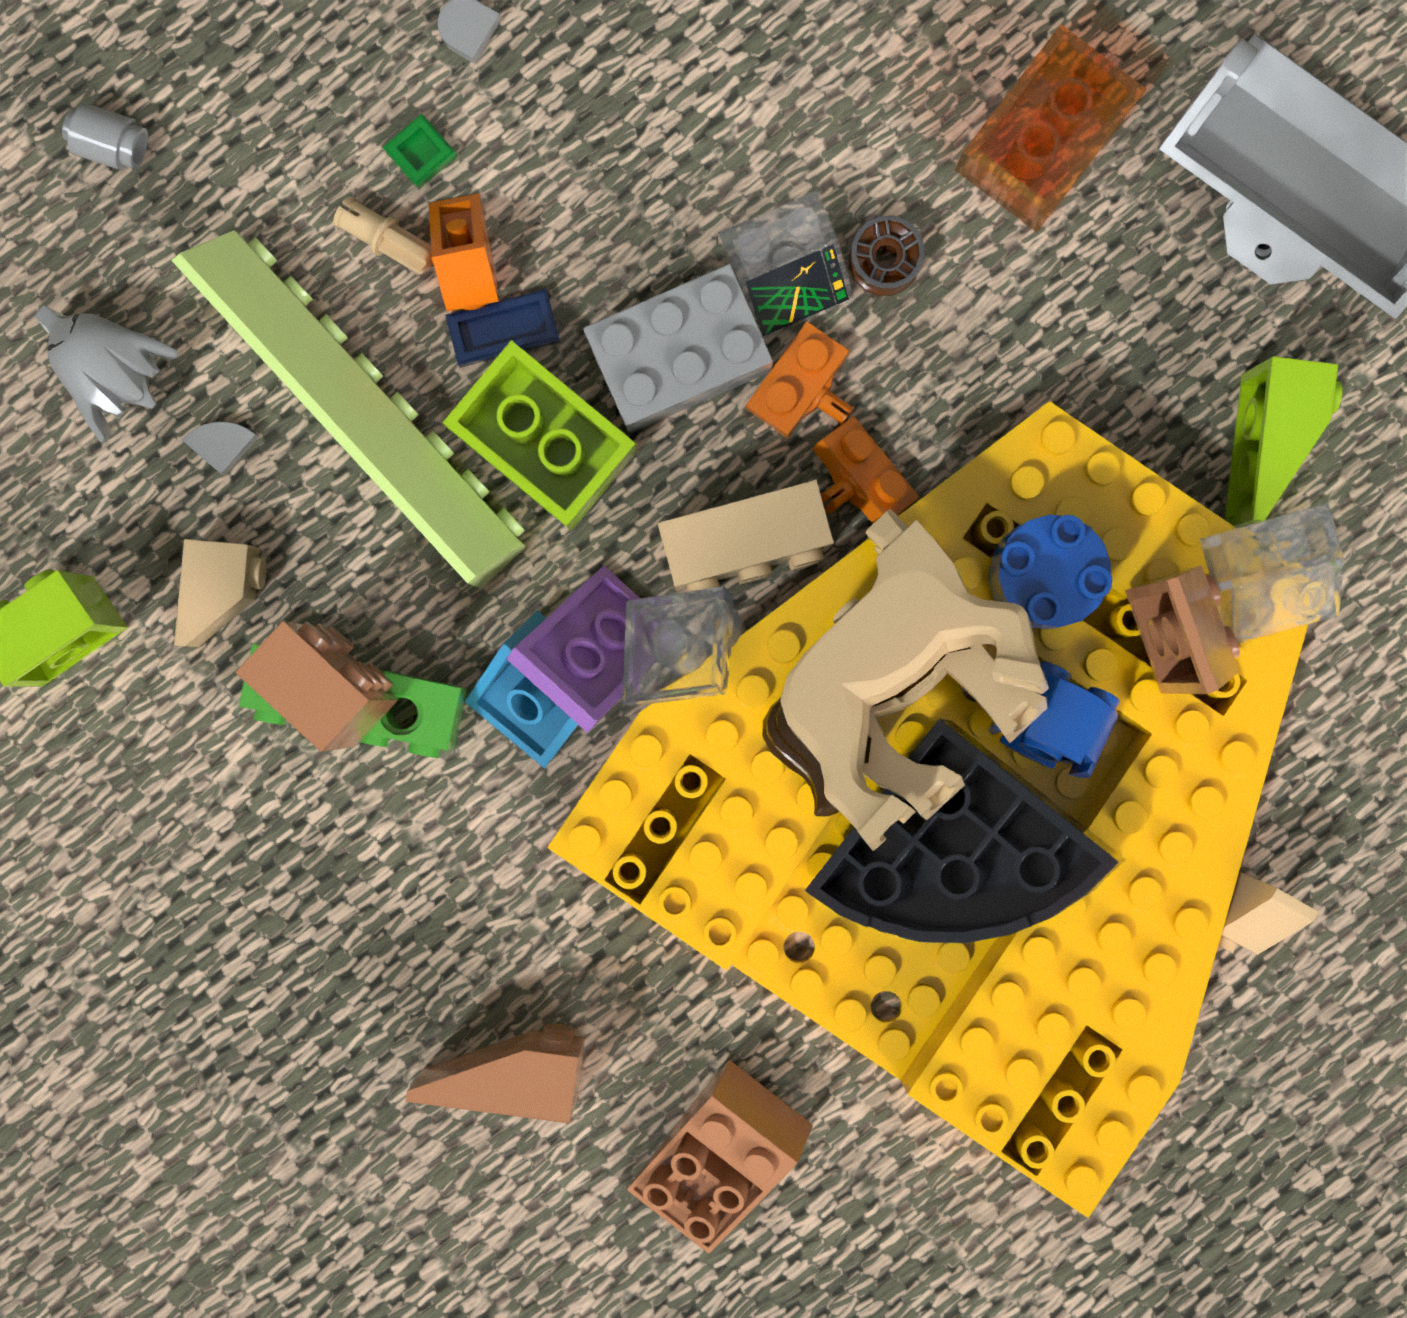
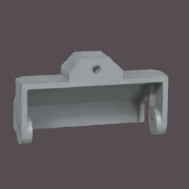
[1159,33,1407,319]

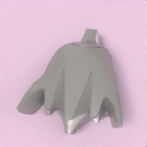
[34,305,179,443]

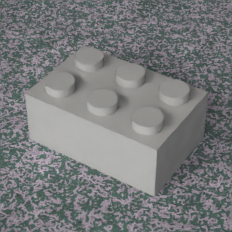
[583,264,773,434]

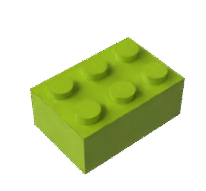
[442,340,638,532]

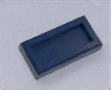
[445,289,560,368]

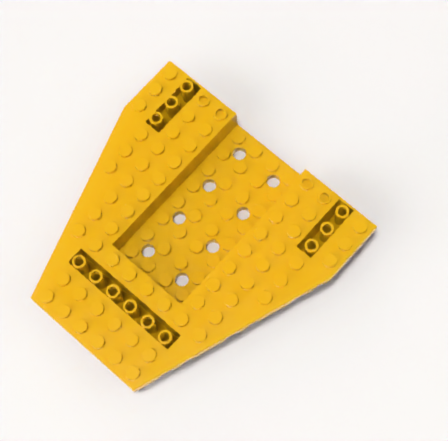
[547,401,1319,1218]

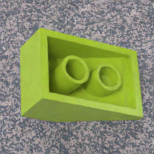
[1224,356,1342,529]

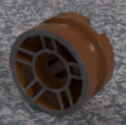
[848,216,924,296]

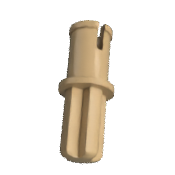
[333,196,433,274]

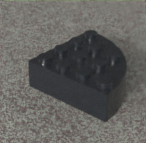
[804,718,1126,943]

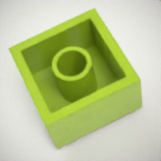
[0,569,128,687]

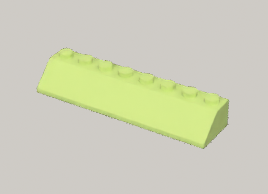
[171,230,526,589]

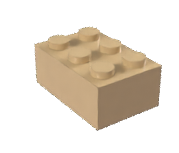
[657,480,834,599]

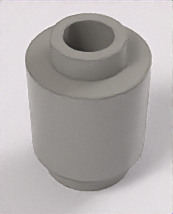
[62,103,148,170]

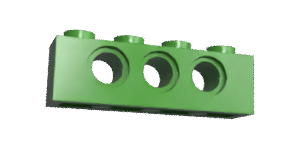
[239,644,467,758]

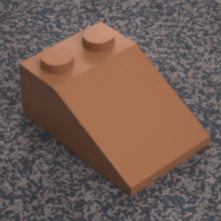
[1125,565,1240,694]
[405,1024,585,1124]

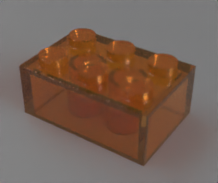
[954,24,1146,232]

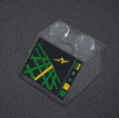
[718,191,854,340]

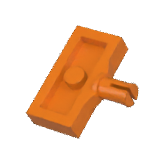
[745,321,855,439]
[812,416,919,524]

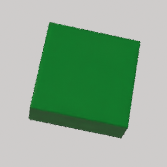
[382,113,458,190]

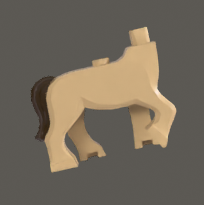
[762,509,1049,851]

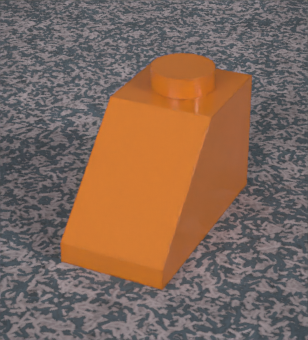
[429,193,499,312]

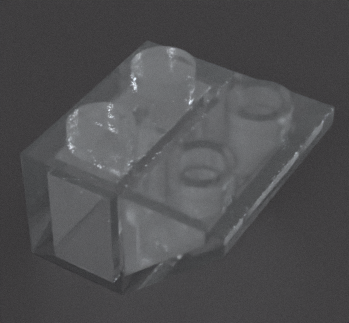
[1200,503,1344,643]

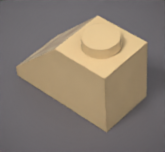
[174,539,267,647]
[1218,871,1319,955]

